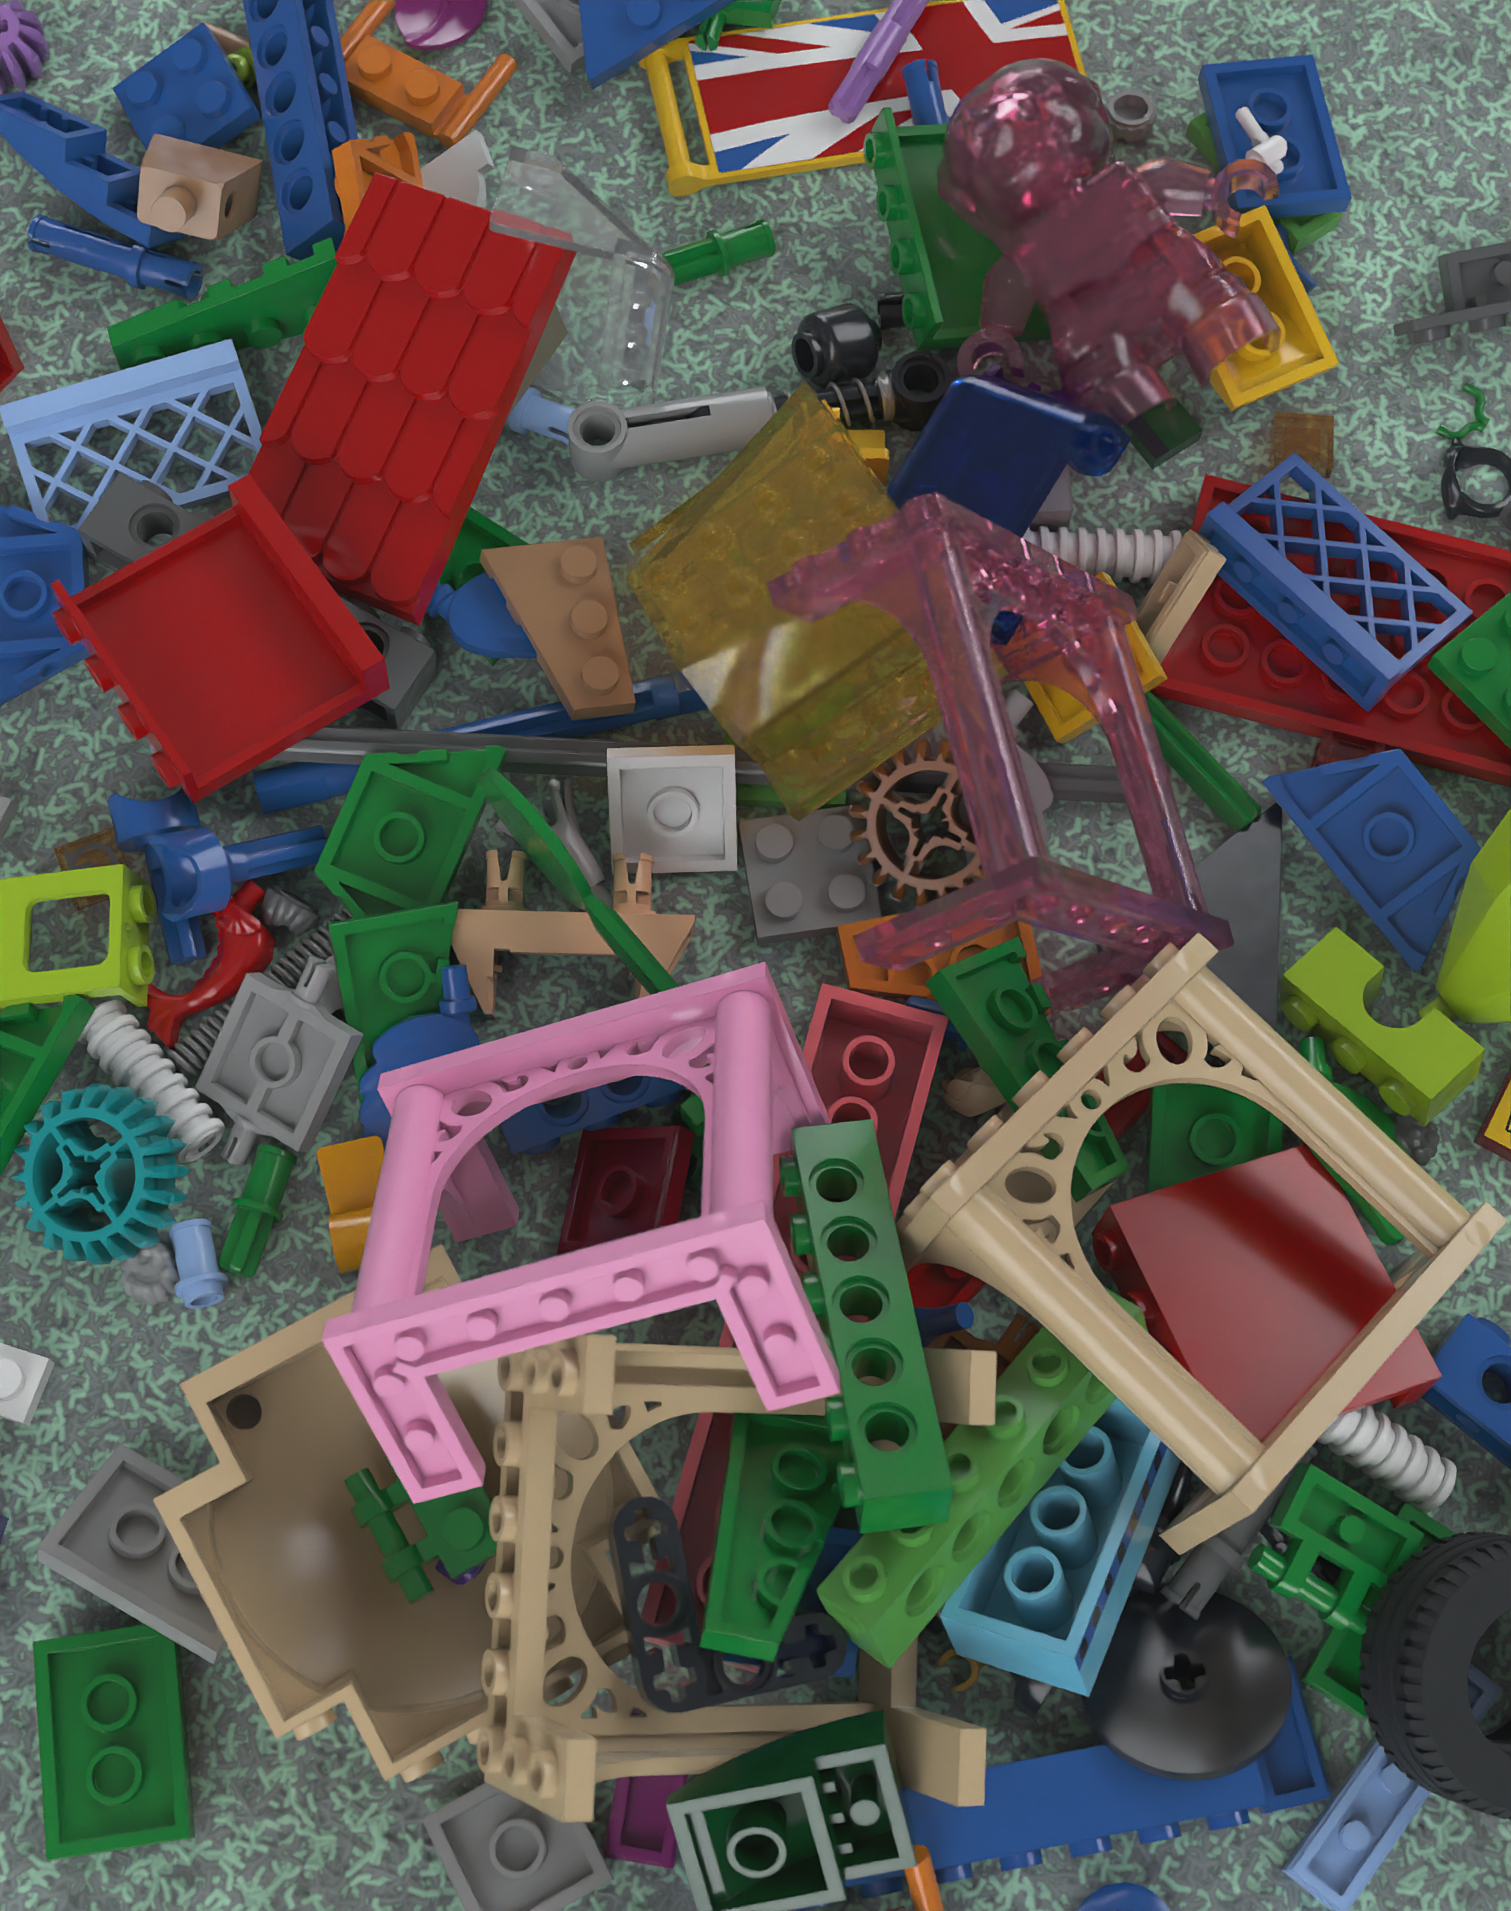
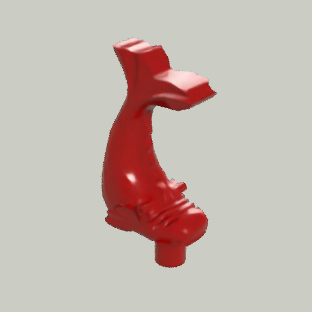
[145,880,277,1051]

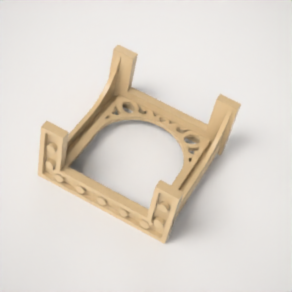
[895,932,1507,1555]
[477,1334,997,1822]

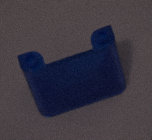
[851,374,1132,646]

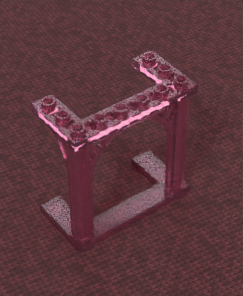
[768,492,1235,1012]

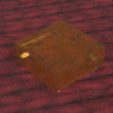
[1270,412,1334,478]

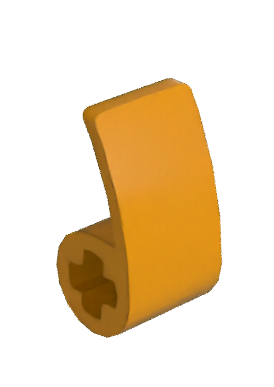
[316,1136,385,1274]

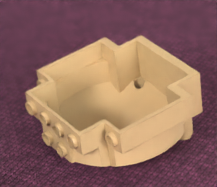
[153,1244,660,1783]

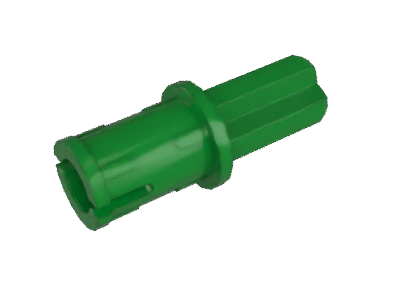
[659,219,776,286]
[218,1144,298,1278]

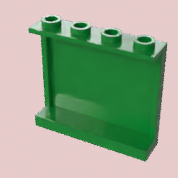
[864,97,1132,351]

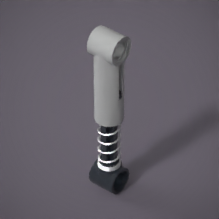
[567,351,951,482]

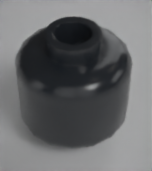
[791,303,882,388]

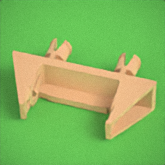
[451,849,695,1019]

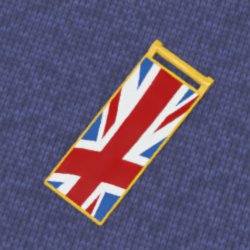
[639,0,1098,197]

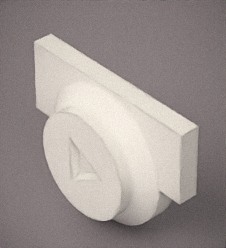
[420,130,495,208]

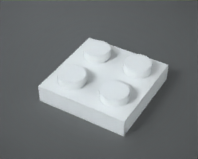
[607,745,737,874]

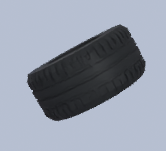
[1359,1532,1511,1820]

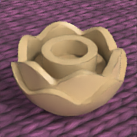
[941,1066,1006,1117]

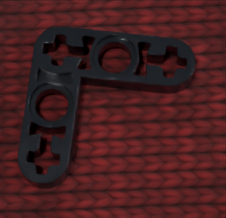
[608,1497,847,1713]

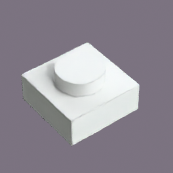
[0,1343,55,1427]

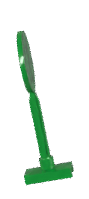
[478,767,801,1138]

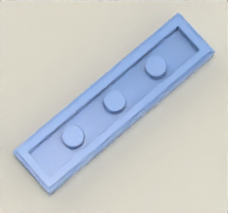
[1282,1663,1502,1911]

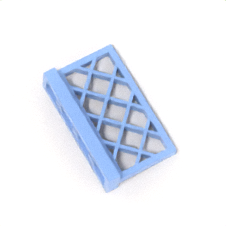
[0,338,262,529]

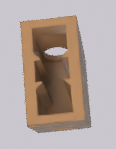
[137,133,263,240]

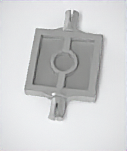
[195,956,364,1166]

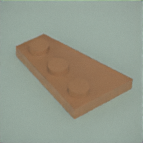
[480,537,636,721]

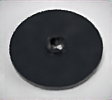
[1079,1587,1292,1781]

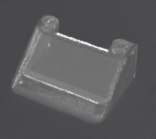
[489,146,675,409]

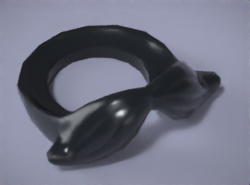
[1441,438,1511,520]

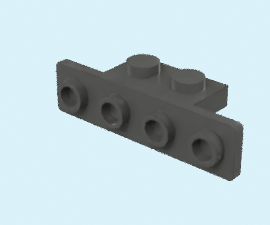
[1393,241,1511,344]

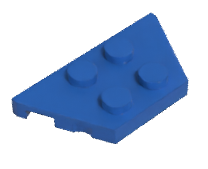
[579,0,735,90]
[0,504,90,706]
[1262,748,1481,973]

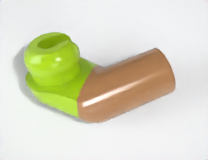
[204,22,256,89]

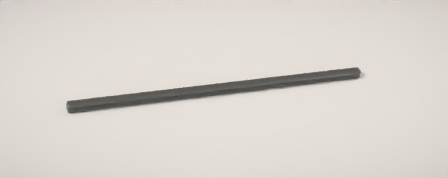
[148,726,1151,804]

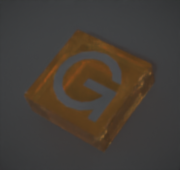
[54,827,131,911]

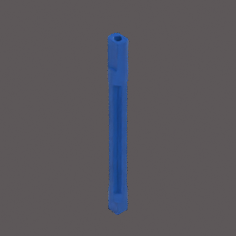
[253,665,716,814]

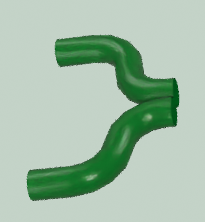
[1436,382,1490,440]

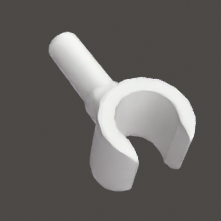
[1235,107,1287,182]

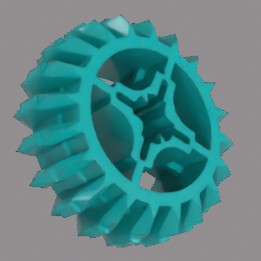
[10,1084,191,1265]

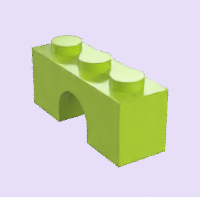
[1279,927,1485,1127]

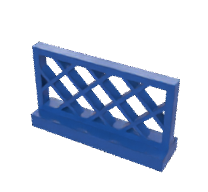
[1198,452,1473,712]

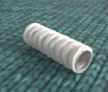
[1014,525,1183,584]
[78,1000,225,1163]
[1316,1405,1457,1513]

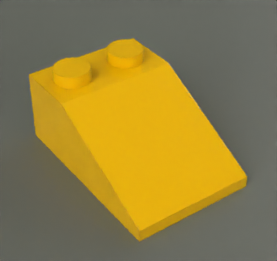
[1144,205,1340,412]

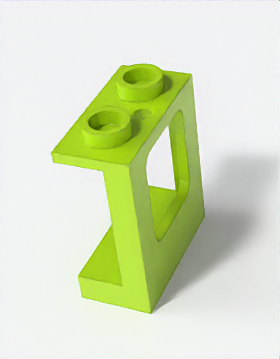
[0,864,156,1011]

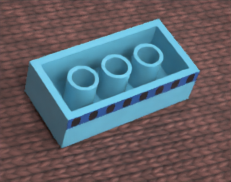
[940,1398,1181,1697]

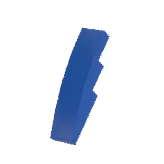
[0,91,189,248]

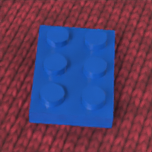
[1198,54,1352,219]

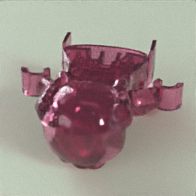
[936,58,1282,465]

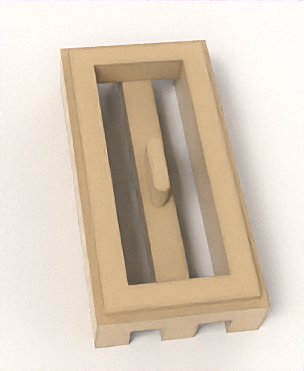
[1133,529,1227,664]

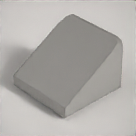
[1024,457,1073,532]

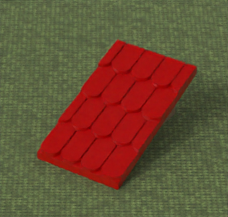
[232,172,577,627]

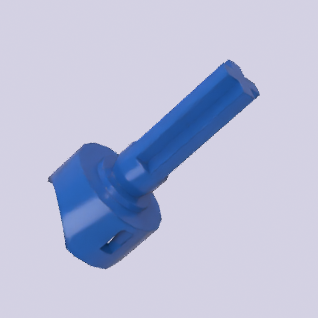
[107,788,208,965]
[148,825,329,922]

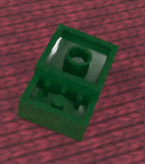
[666,1709,917,1911]

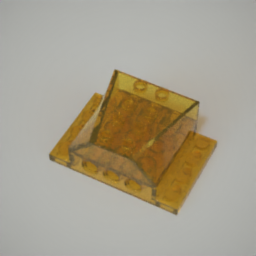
[626,381,1009,822]

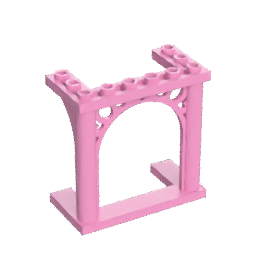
[322,962,840,1503]

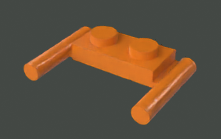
[340,0,518,148]

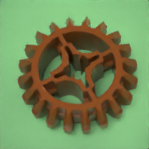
[849,738,1021,909]

